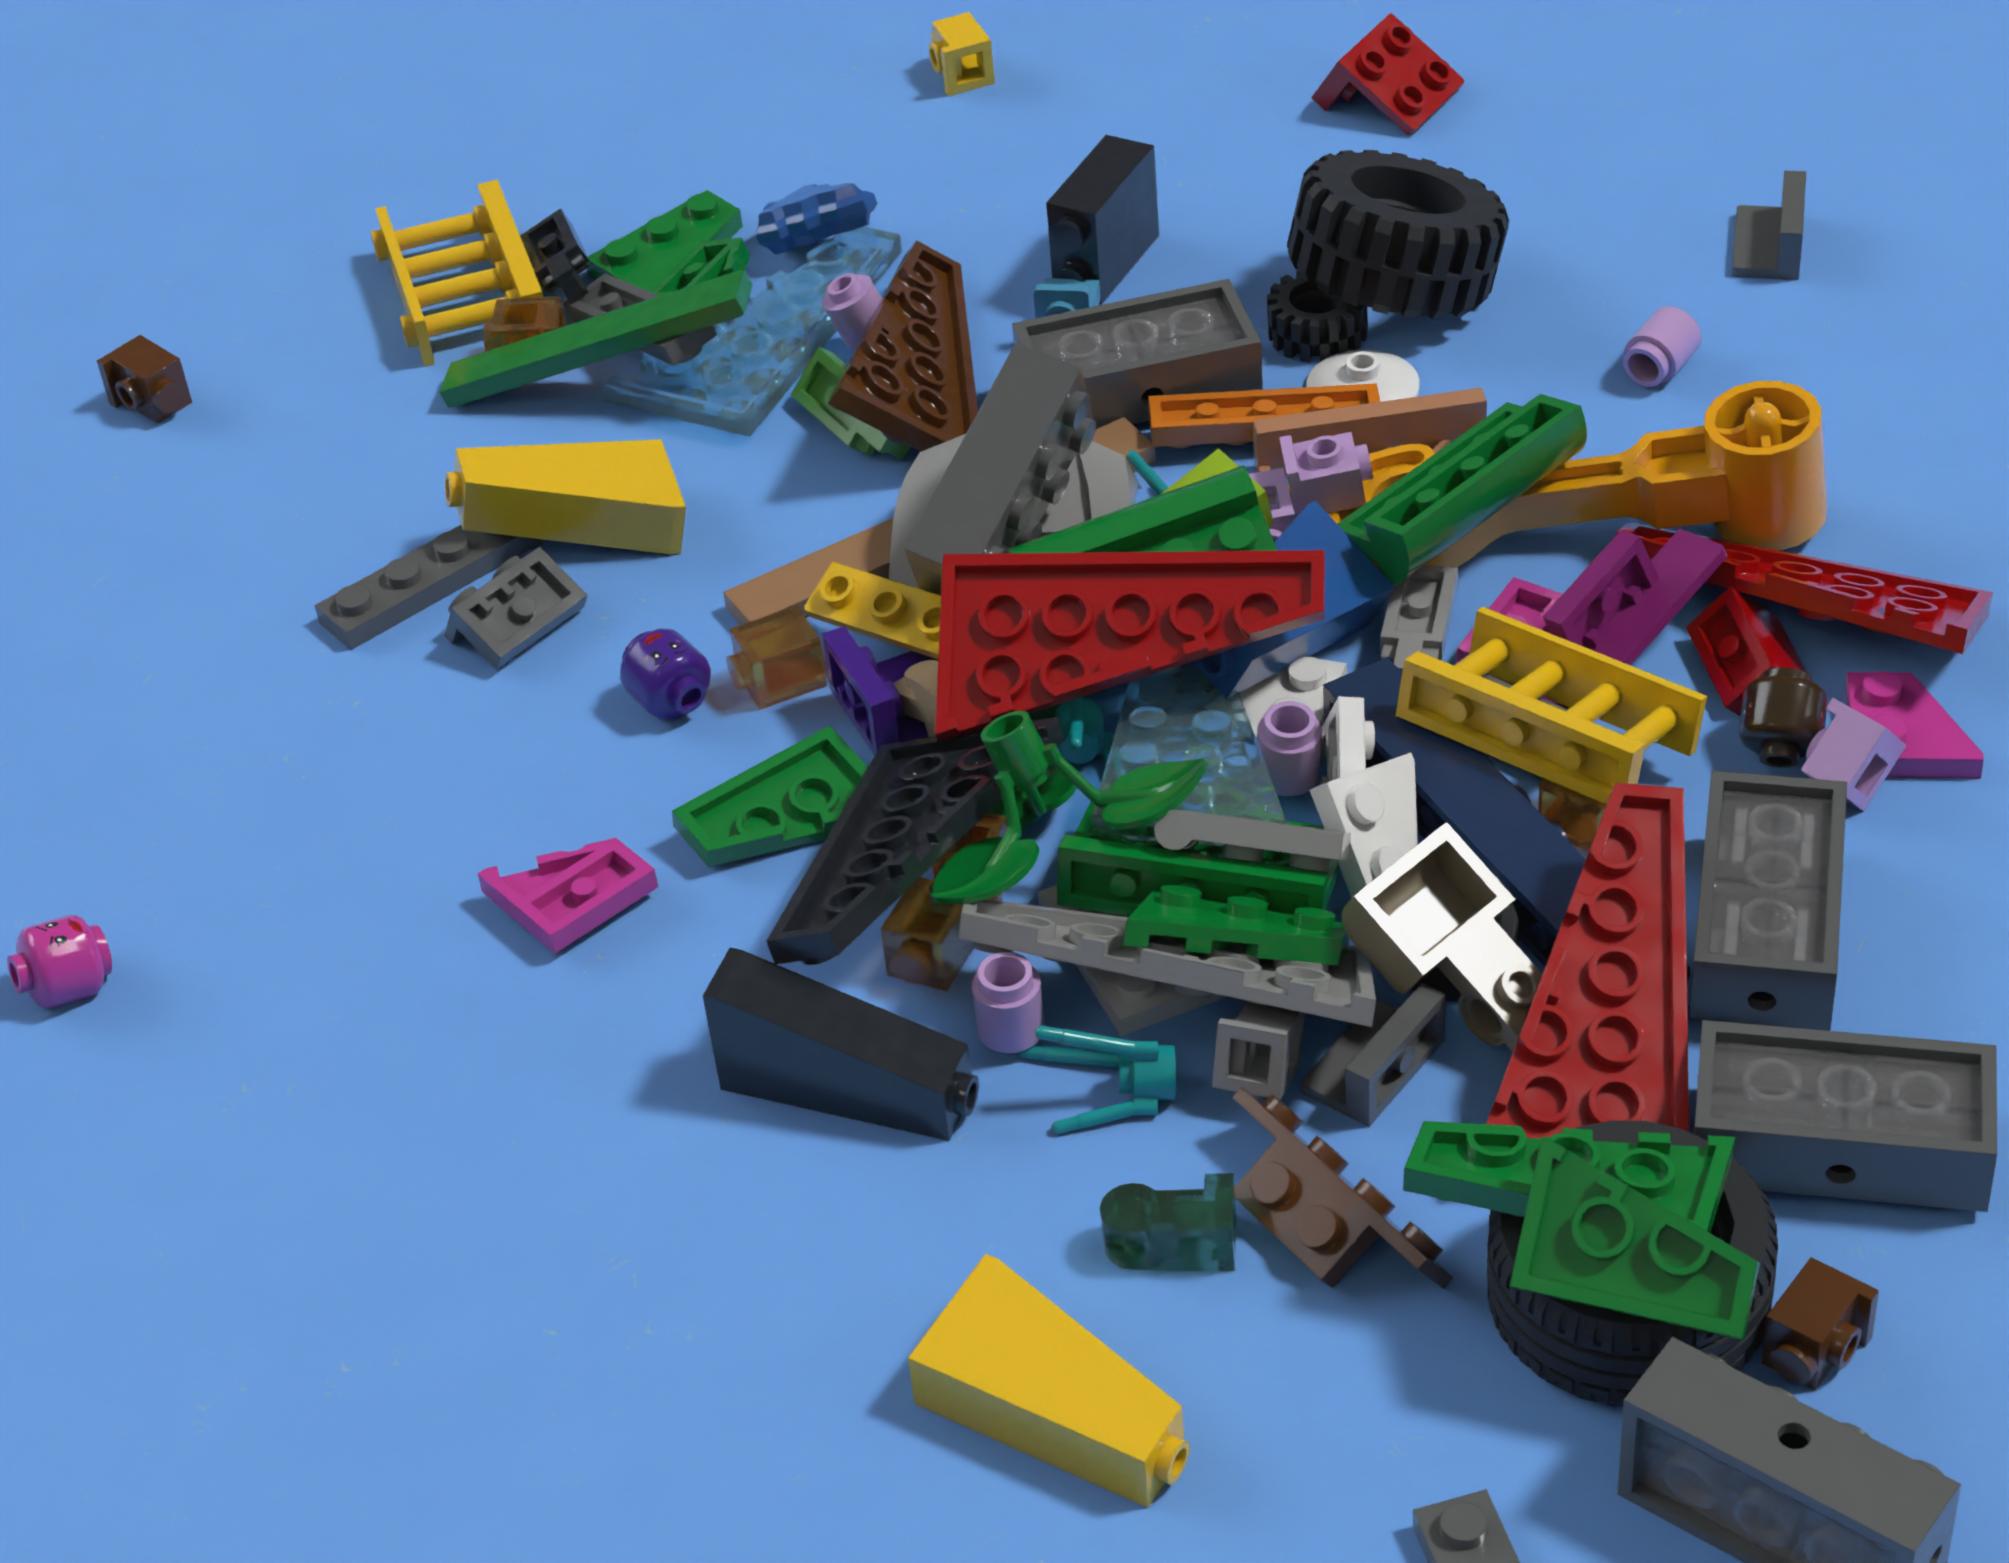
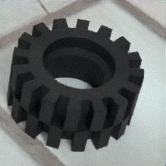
[1267,270,1368,363]

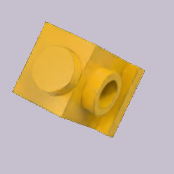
[928,12,995,96]

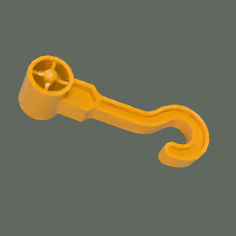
[1328,381,1828,569]

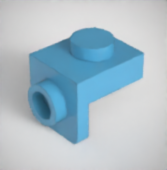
[1033,278,1101,318]

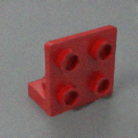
[1311,13,1464,135]

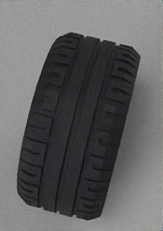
[1487,1120,1778,1407]

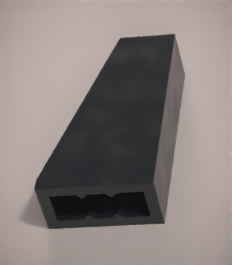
[703,947,979,1141]

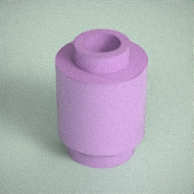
[822,273,882,350]
[1623,306,1702,387]
[1256,701,1322,796]
[972,952,1045,1053]

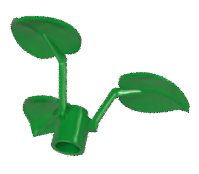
[928,711,1208,904]

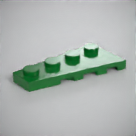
[1403,1121,1735,1233]

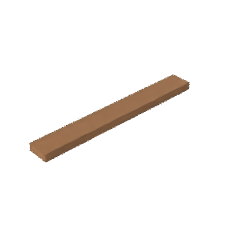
[723,417,1156,639]

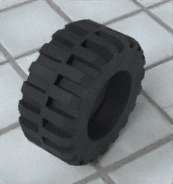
[1287,150,1509,319]

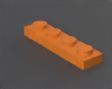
[1148,383,1380,449]

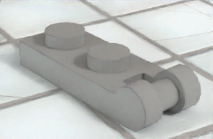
[1154,810,1351,872]

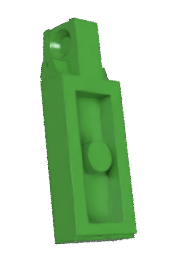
[790,347,911,461]

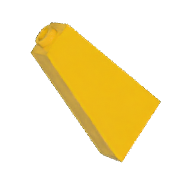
[445,439,686,554]
[908,1254,1190,1508]

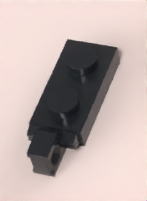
[520,208,590,304]

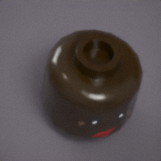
[1739,668,1828,768]

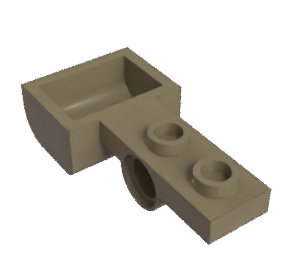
[1342,822,1542,1052]

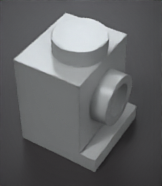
[1212,1002,1305,1100]

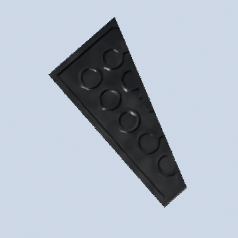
[766,717,1065,965]

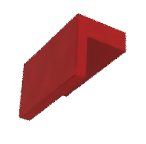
[1686,586,1806,717]

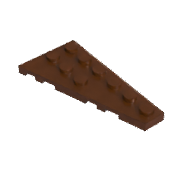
[827,240,978,452]

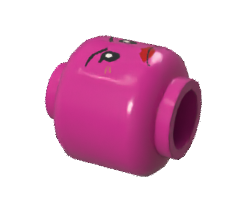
[7,915,112,1008]

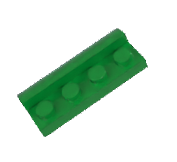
[1338,394,1587,584]
[1009,465,1277,553]

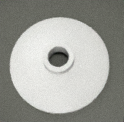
[1306,350,1420,402]

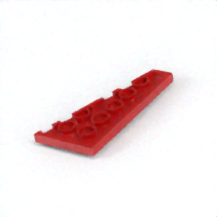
[1616,522,1993,654]
[1486,783,1689,1138]

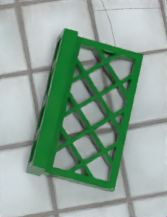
[1057,802,1340,916]

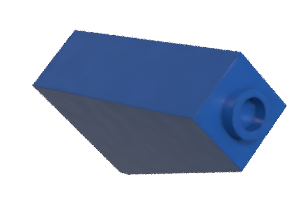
[1193,501,1395,699]

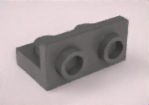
[444,546,588,669]

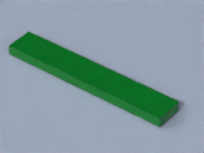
[439,269,753,408]

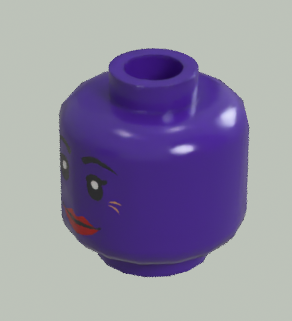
[620,629,711,719]

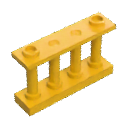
[370,179,550,367]
[1395,607,1707,804]

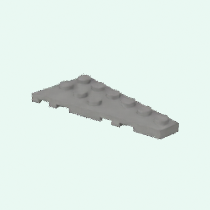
[958,899,1376,1027]

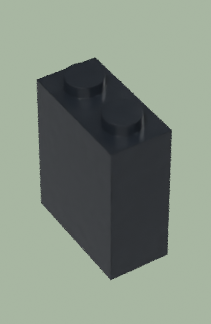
[1046,134,1159,305]

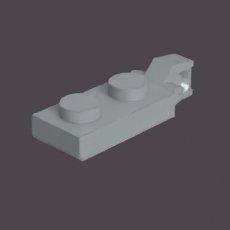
[1380,565,1458,671]

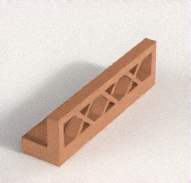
[1253,387,1487,505]

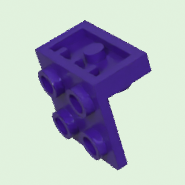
[822,626,938,756]

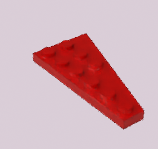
[935,550,1325,743]

